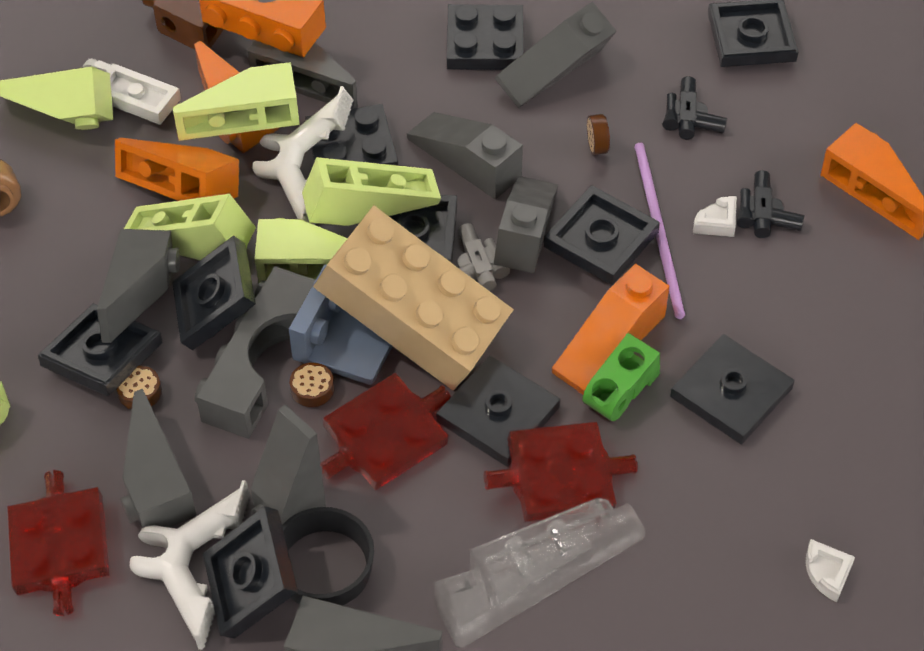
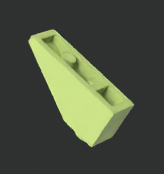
[173,62,300,141]
[0,66,113,130]
[302,157,441,226]
[124,194,256,260]
[255,218,347,284]

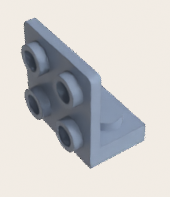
[289,264,392,385]

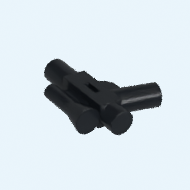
[662,76,728,140]
[737,170,805,238]

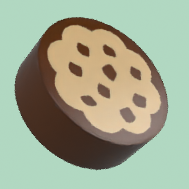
[587,114,610,155]
[289,363,334,407]
[116,366,162,410]

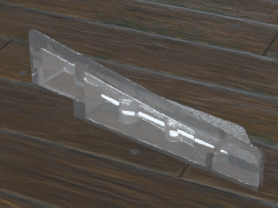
[434,498,645,648]

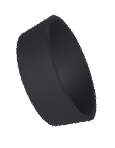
[282,507,374,606]

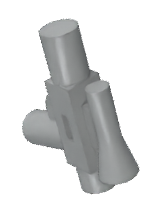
[458,223,510,291]

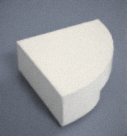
[693,196,737,237]
[806,539,855,602]

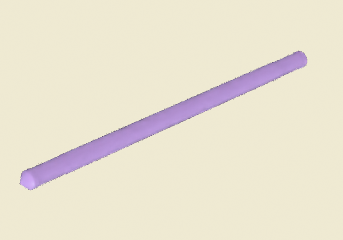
[634,142,685,319]

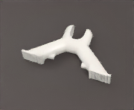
[252,86,354,225]
[129,480,251,650]

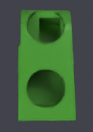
[582,333,660,422]

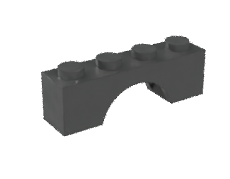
[195,266,316,439]

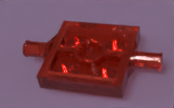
[321,373,451,491]
[483,422,638,522]
[7,470,109,616]

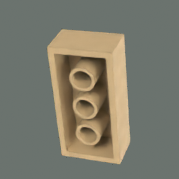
[313,205,514,391]

